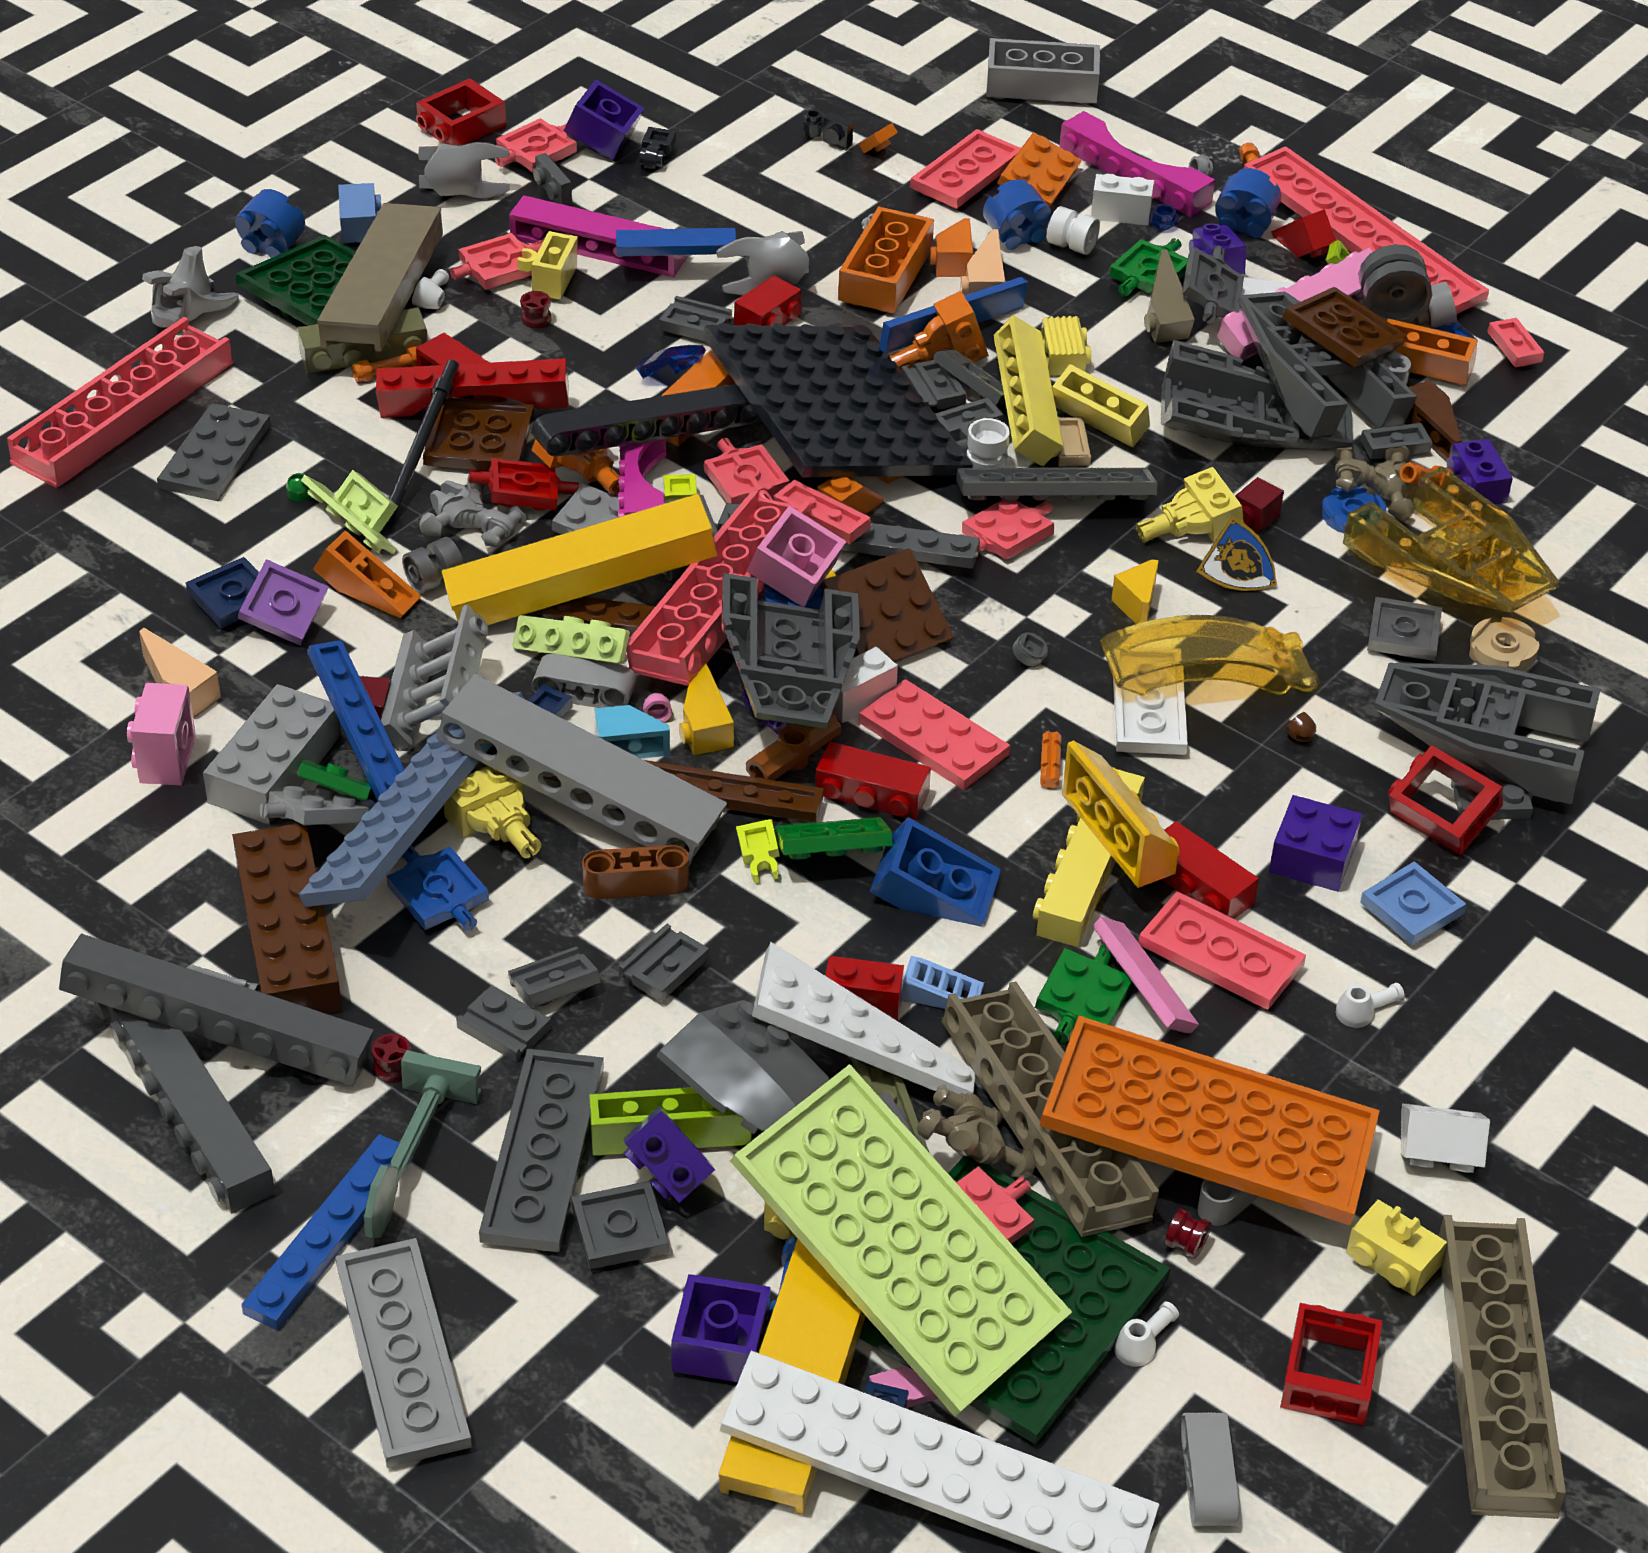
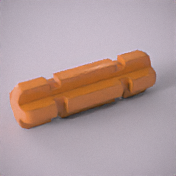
[1040,731,1061,789]

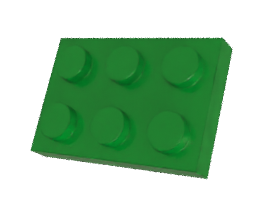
[774,817,893,859]

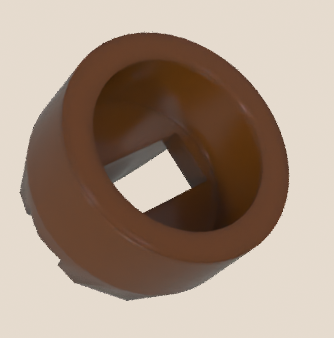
[1286,712,1317,743]

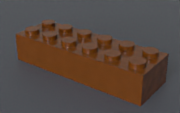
[232,823,343,1014]

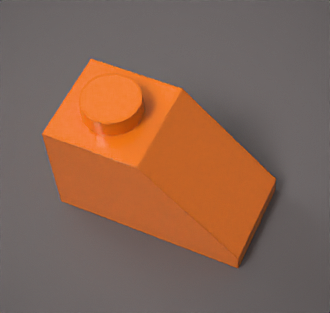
[929,218,973,277]
[817,477,884,514]

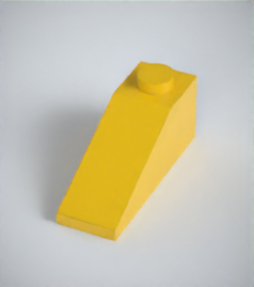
[679,663,734,756]

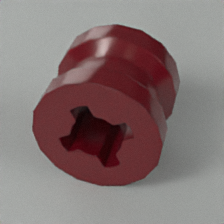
[520,291,551,328]
[371,1033,411,1083]
[1164,1208,1212,1259]

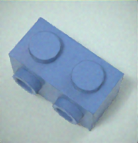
[338,183,382,243]

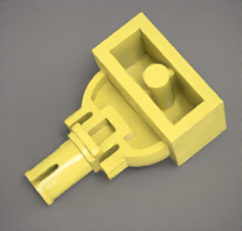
[1136,467,1243,543]
[444,766,541,858]

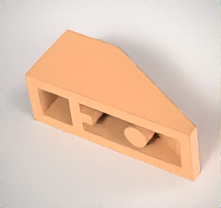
[960,229,1005,295]
[139,628,221,717]

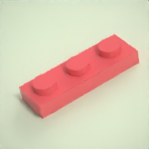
[773,480,871,544]

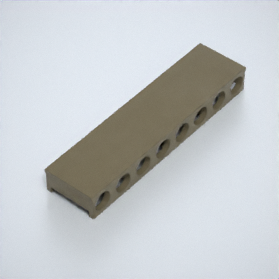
[317,203,443,352]
[941,981,1159,1237]
[1438,1215,1566,1519]

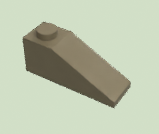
[1144,249,1195,343]

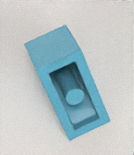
[594,705,670,758]

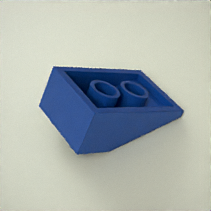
[870,817,1001,927]

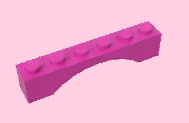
[1060,111,1215,217]
[618,439,666,518]

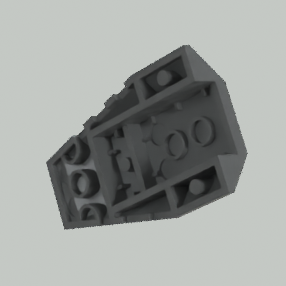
[1161,340,1353,450]
[722,573,860,728]
[657,1000,830,1134]

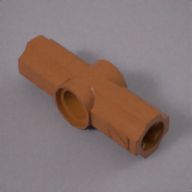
[746,713,841,780]

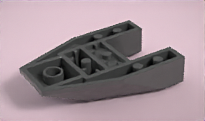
[1237,291,1417,437]
[1374,663,1601,805]

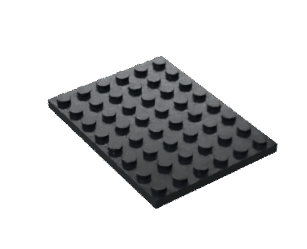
[702,323,974,477]

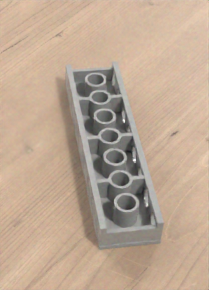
[436,674,727,866]

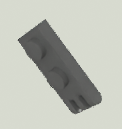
[934,349,1006,406]

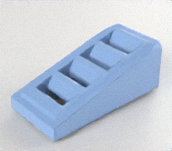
[902,956,984,1009]

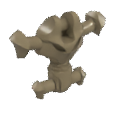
[1335,446,1424,521]
[917,1085,1035,1178]

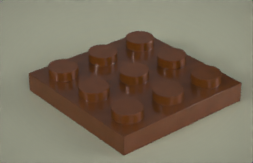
[1282,287,1407,368]
[423,398,534,471]
[820,548,954,663]

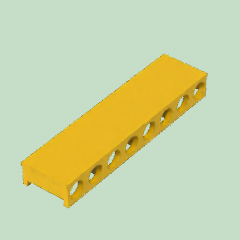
[442,494,718,625]
[718,1238,866,1514]

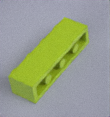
[589,1087,751,1155]

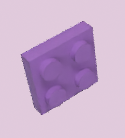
[238,559,329,646]

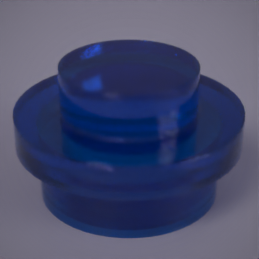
[1149,204,1179,230]

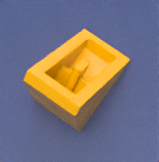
[1111,560,1159,628]

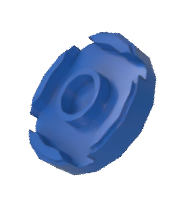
[1321,486,1387,536]

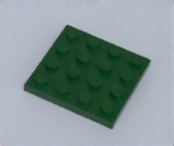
[236,235,356,326]

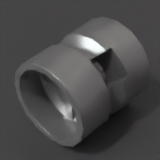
[402,537,464,594]

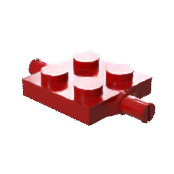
[468,458,579,511]

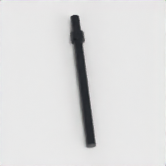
[389,360,459,520]

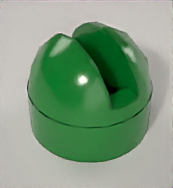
[286,473,311,501]

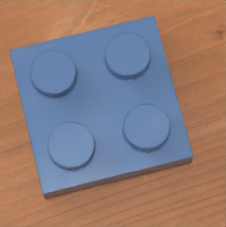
[1360,861,1466,946]

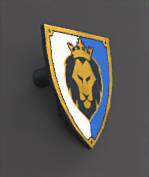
[1196,516,1277,591]

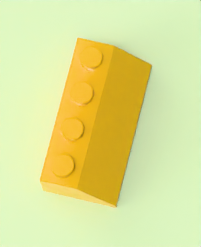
[1062,741,1180,888]

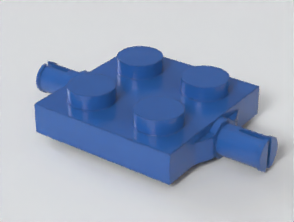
[386,845,489,931]

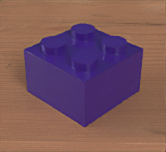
[564,79,645,160]
[1269,795,1363,892]
[671,1274,771,1382]

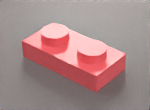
[1488,318,1545,367]

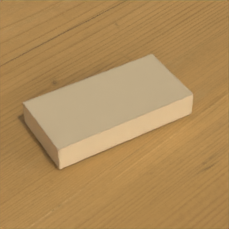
[1057,417,1091,466]

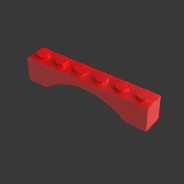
[376,358,569,418]

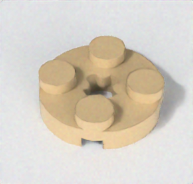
[1469,617,1539,670]

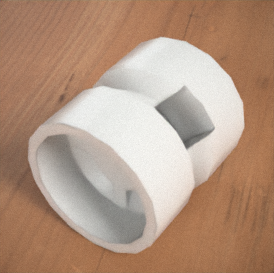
[1046,206,1100,255]
[966,418,1010,468]

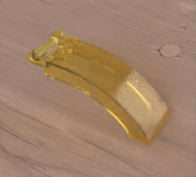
[1100,615,1320,696]

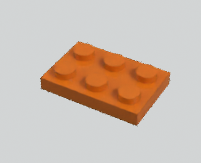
[997,132,1082,207]

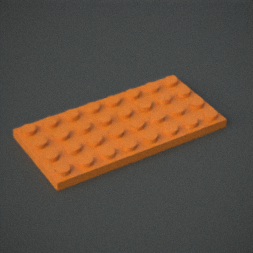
[1039,1016,1380,1226]

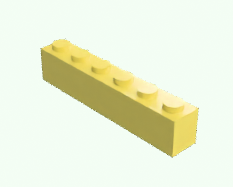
[994,315,1063,466]
[1033,769,1145,948]

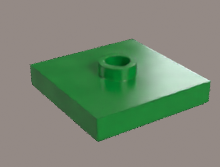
[297,758,371,801]

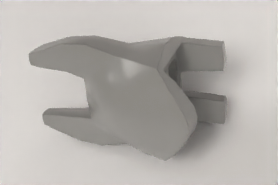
[418,142,510,198]
[716,231,809,295]
[142,246,239,328]

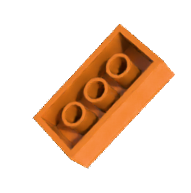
[838,206,934,313]

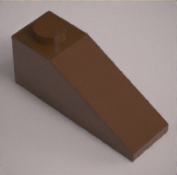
[1405,380,1461,462]

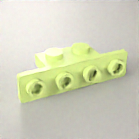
[301,470,398,554]
[512,615,630,664]

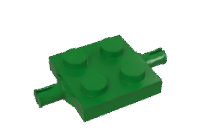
[1109,238,1188,296]
[1034,945,1132,1043]

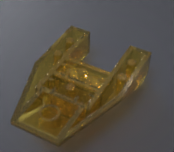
[1343,466,1560,612]

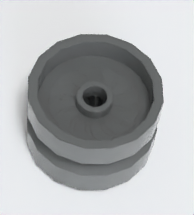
[1358,244,1433,322]

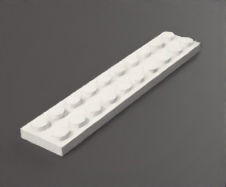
[720,1350,1159,1553]

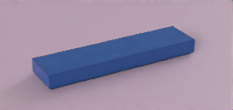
[616,228,736,256]

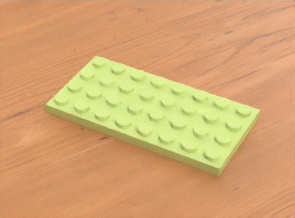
[730,1064,1072,1417]

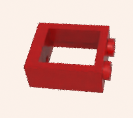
[416,78,506,146]
[1388,745,1503,856]
[1280,1303,1383,1426]

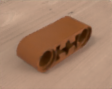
[582,845,689,899]

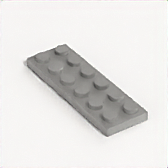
[335,1238,472,1468]

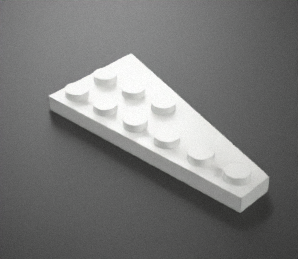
[752,942,975,1094]

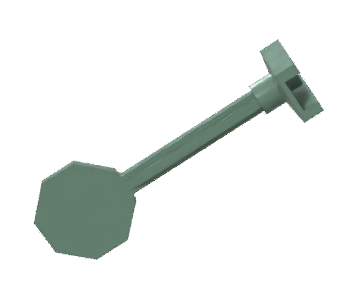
[364,1050,482,1238]

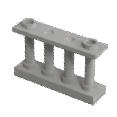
[381,604,489,751]

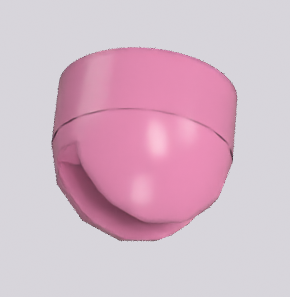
[643,693,672,723]

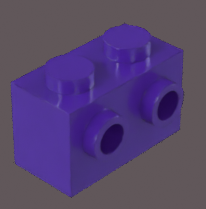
[1189,223,1246,274]
[1447,439,1513,508]
[624,1106,715,1203]

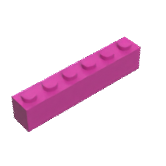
[509,195,687,277]

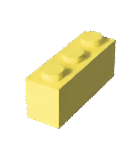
[1052,364,1150,448]

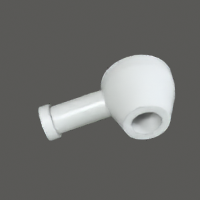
[412,269,449,309]
[1336,983,1405,1028]
[1114,1301,1179,1367]

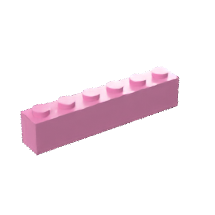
[1217,248,1373,361]

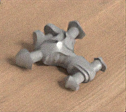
[419,478,527,547]

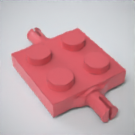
[495,118,577,172]
[450,233,543,290]
[704,438,790,504]
[962,499,1054,560]
[956,1167,1034,1244]

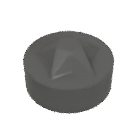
[1013,632,1048,667]

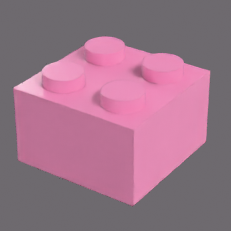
[747,505,846,607]
[127,683,196,786]

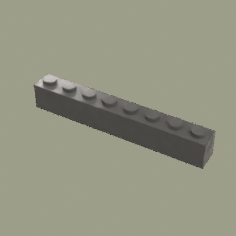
[59,933,374,1086]
[94,1002,275,1214]

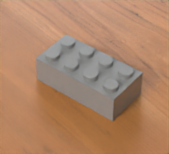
[986,38,1100,104]
[203,684,342,825]

